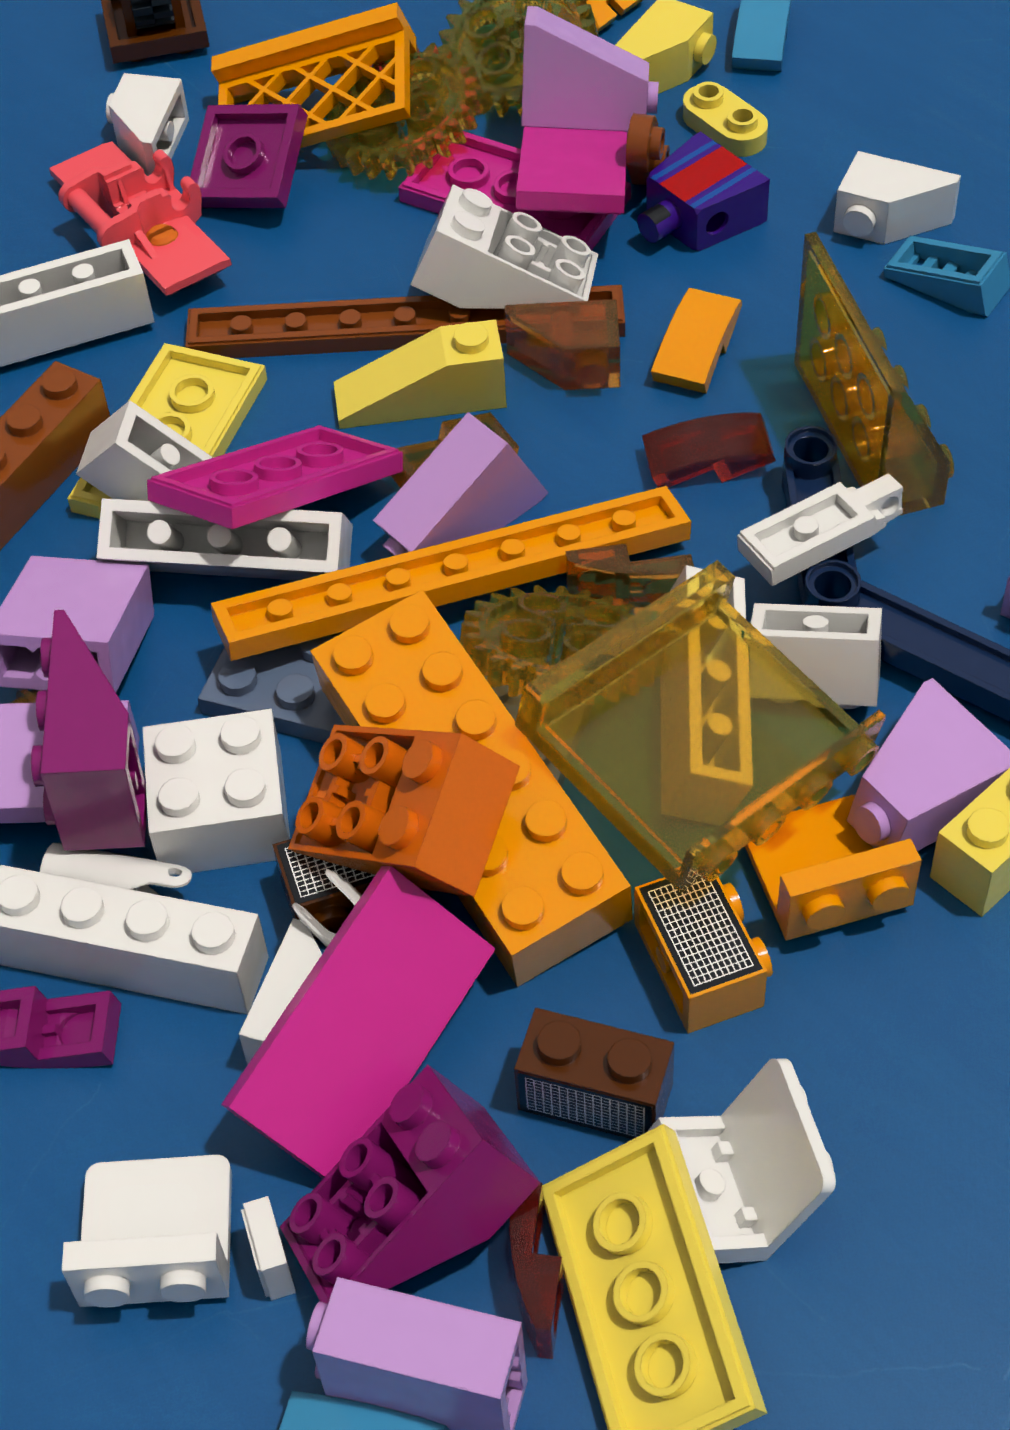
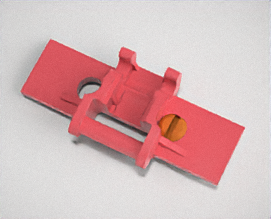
[49,141,232,296]

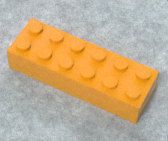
[310,589,633,987]

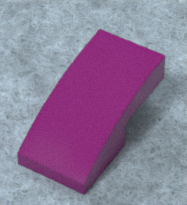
[0,986,122,1069]

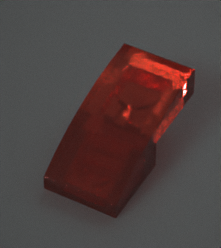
[642,412,776,488]
[509,1183,564,1359]

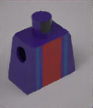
[637,131,770,251]

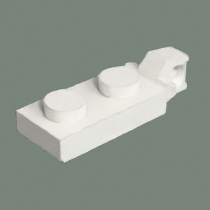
[737,473,904,586]

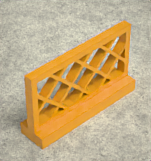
[211,2,416,148]

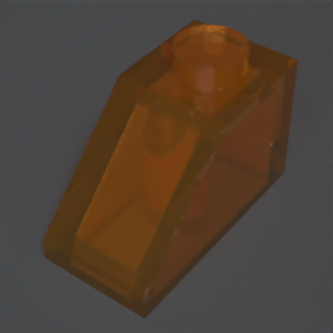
[505,299,620,390]

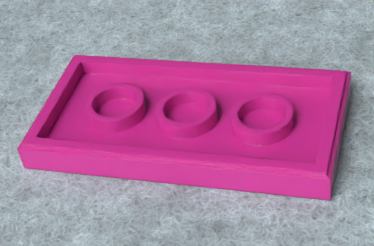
[516,126,627,215]
[398,127,631,251]
[147,425,403,529]
[221,866,496,1179]

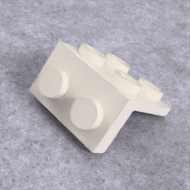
[647,1058,836,1264]
[62,1155,232,1308]

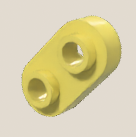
[683,82,768,157]

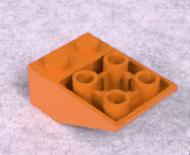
[288,724,520,897]

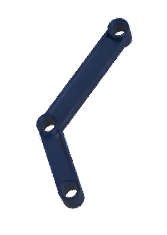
[781,426,1010,722]

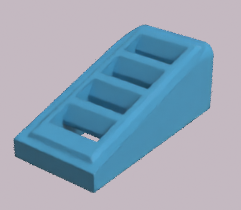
[883,235,1010,317]

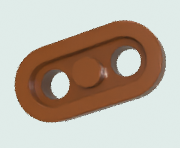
[626,113,670,186]

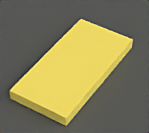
[67,343,268,519]
[539,1124,768,1430]

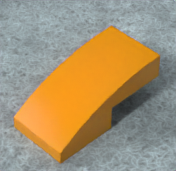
[651,288,742,394]

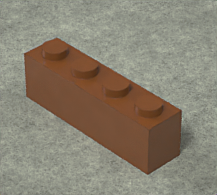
[0,361,110,550]

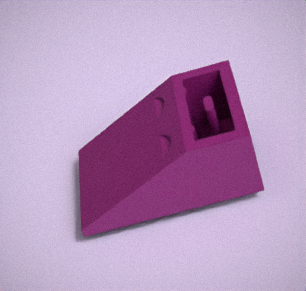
[31,610,147,851]
[280,1064,541,1303]

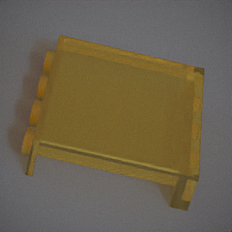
[515,560,886,893]

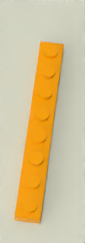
[211,486,692,661]

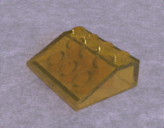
[794,232,954,516]

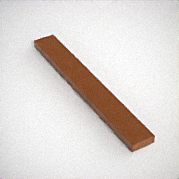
[185,285,625,358]

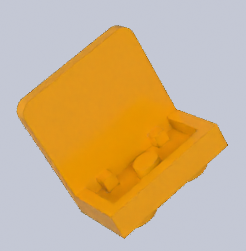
[743,795,922,941]

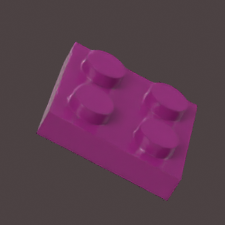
[190,104,308,208]

